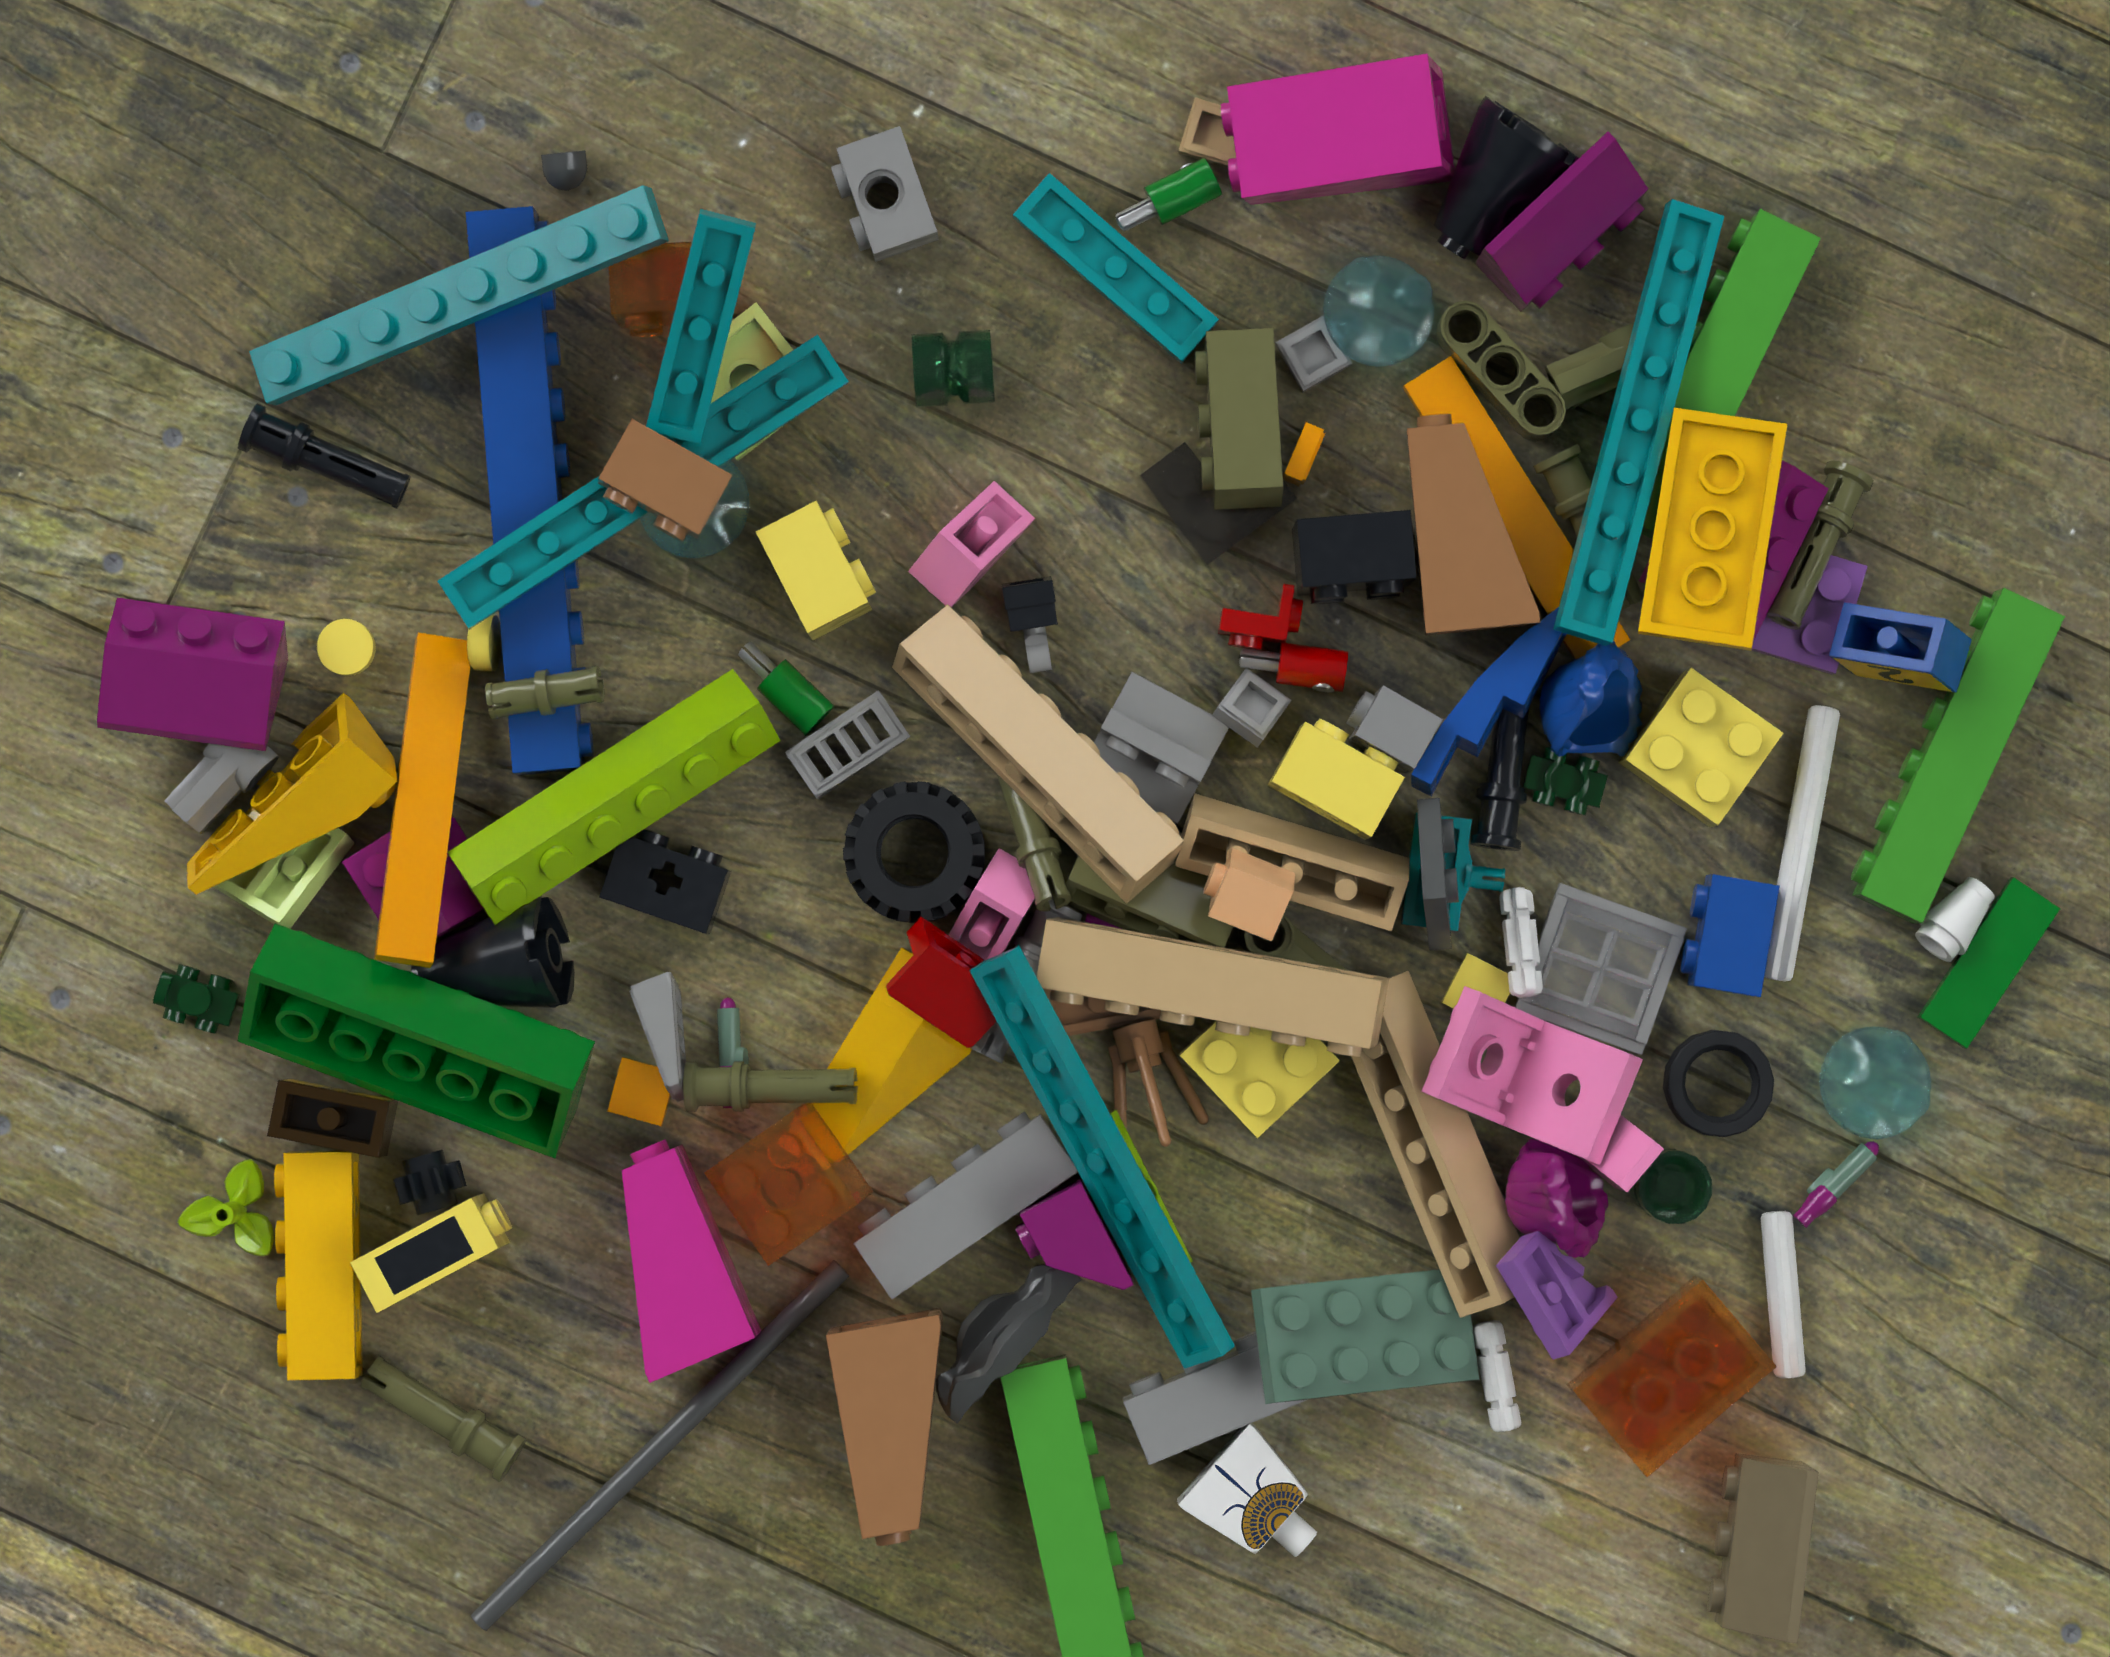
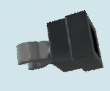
[1002,576,1058,673]

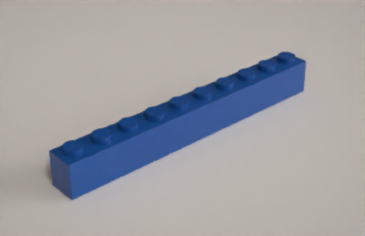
[466,206,594,775]

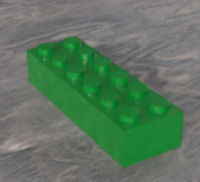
[237,923,595,1159]

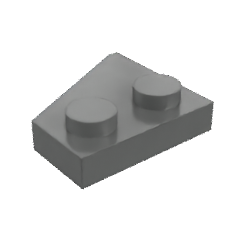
[1417,798,1459,951]

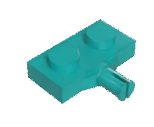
[1401,812,1505,931]

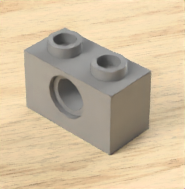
[831,126,939,262]
[1346,685,1443,773]

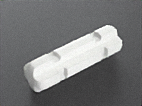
[1499,887,1543,998]
[1473,1320,1521,1432]

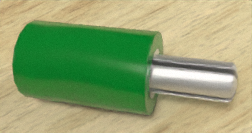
[1116,158,1222,231]
[738,642,835,736]

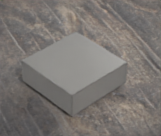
[1275,315,1352,393]
[1212,668,1292,748]

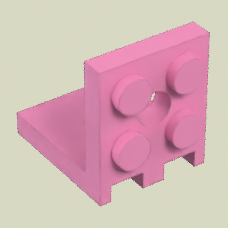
[1421,986,1643,1165]

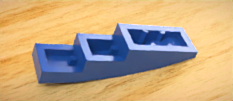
[1411,607,1567,797]

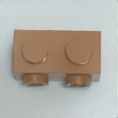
[598,419,733,542]

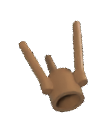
[1108,1019,1209,1147]

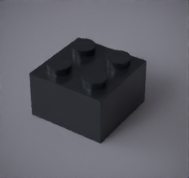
[1292,510,1417,604]

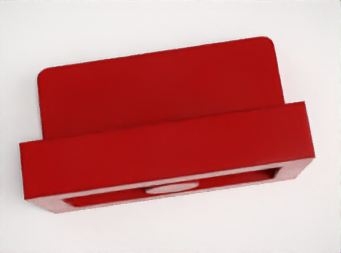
[886,917,997,1048]

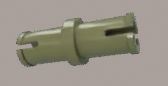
[485,666,605,719]

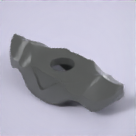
[936,1264,1082,1424]

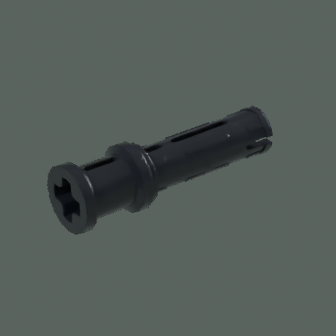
[238,403,411,509]
[1470,707,1530,851]

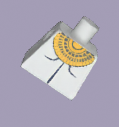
[1177,1423,1317,1557]

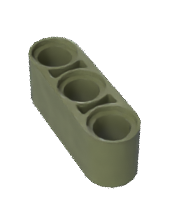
[1436,301,1566,441]

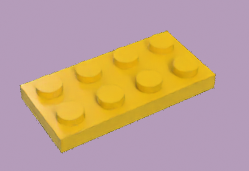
[1638,407,1788,651]

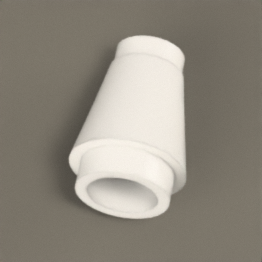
[1915,877,1995,962]

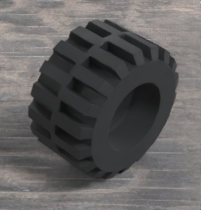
[843,781,985,923]

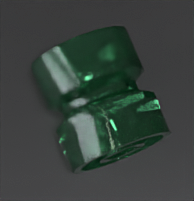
[912,330,995,407]
[1631,1149,1712,1224]

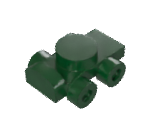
[1522,747,1608,816]
[153,964,240,1034]

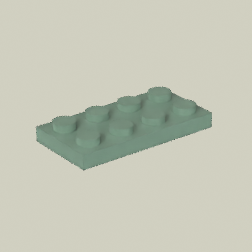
[1251,1269,1479,1404]

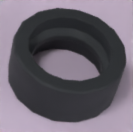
[1663,1030,1774,1137]

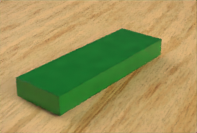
[1917,877,2061,1049]

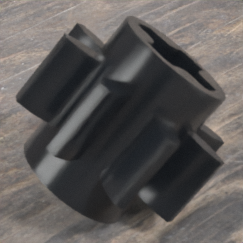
[393,1150,467,1215]

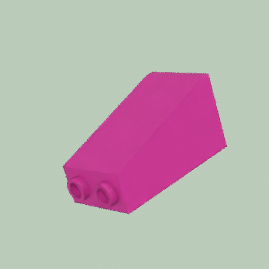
[1221,54,1455,205]
[622,1139,761,1383]

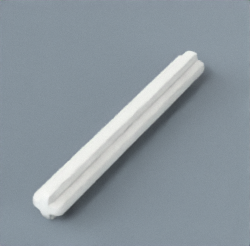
[1764,705,1840,982]

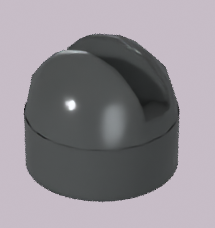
[541,150,587,191]

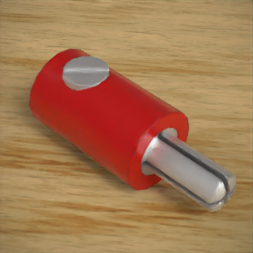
[1239,642,1348,692]

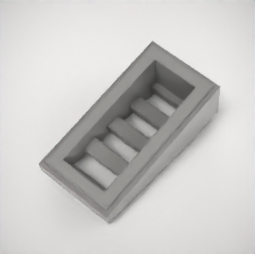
[785,690,910,800]
[629,972,686,1102]

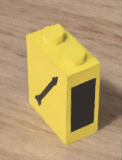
[350,1193,512,1313]

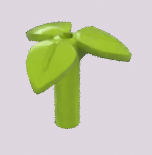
[177,1159,274,1256]

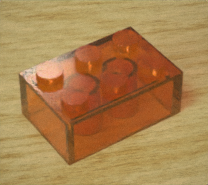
[1566,1276,1777,1477]

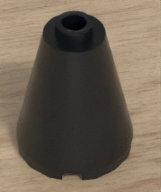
[1434,96,1579,259]
[411,896,575,1008]

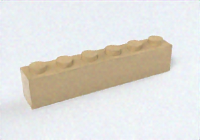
[892,605,1184,904]
[1037,917,1389,1057]
[1351,971,1520,1318]

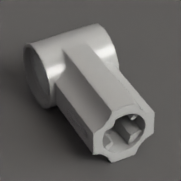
[164,743,279,834]

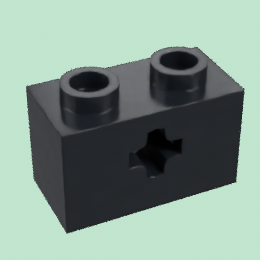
[599,829,732,934]

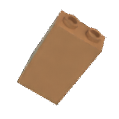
[1407,414,1540,636]
[826,1308,943,1546]

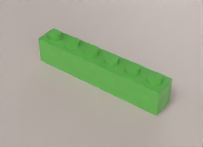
[1641,209,1821,539]
[1851,588,2065,924]
[1001,1354,1144,1657]

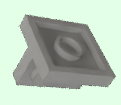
[1094,672,1229,824]

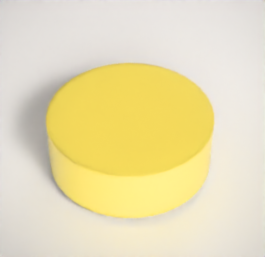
[467,615,501,671]
[317,619,376,676]

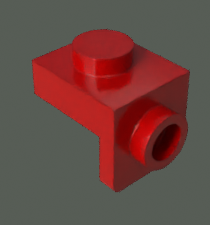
[1218,584,1303,650]

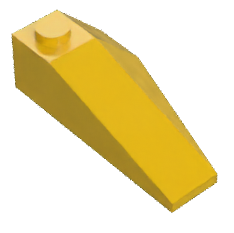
[187,693,397,895]
[785,947,972,1168]

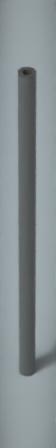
[471,1260,849,1631]

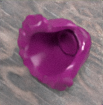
[1505,1139,1609,1258]

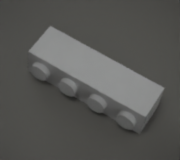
[853,1112,1078,1300]
[1122,1331,1308,1465]

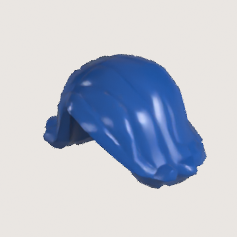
[1539,641,1643,757]

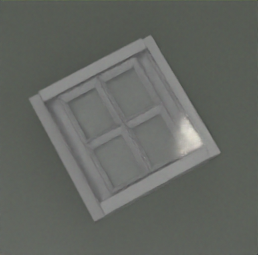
[1515,883,1687,1055]

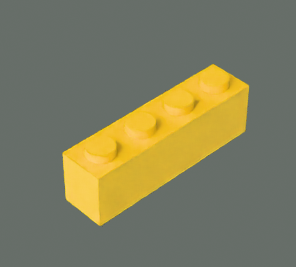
[274,1150,363,1381]

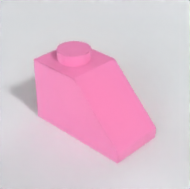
[908,481,1035,607]
[949,848,1035,960]
[1578,1115,1664,1192]

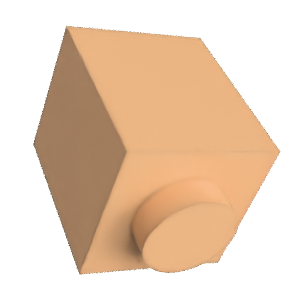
[1203,848,1295,942]

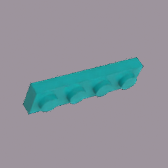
[1013,173,1219,364]
[646,209,756,444]

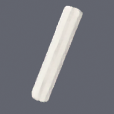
[1760,1211,1806,1378]

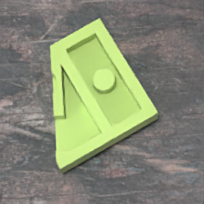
[214,828,354,929]

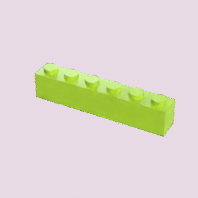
[447,669,781,925]

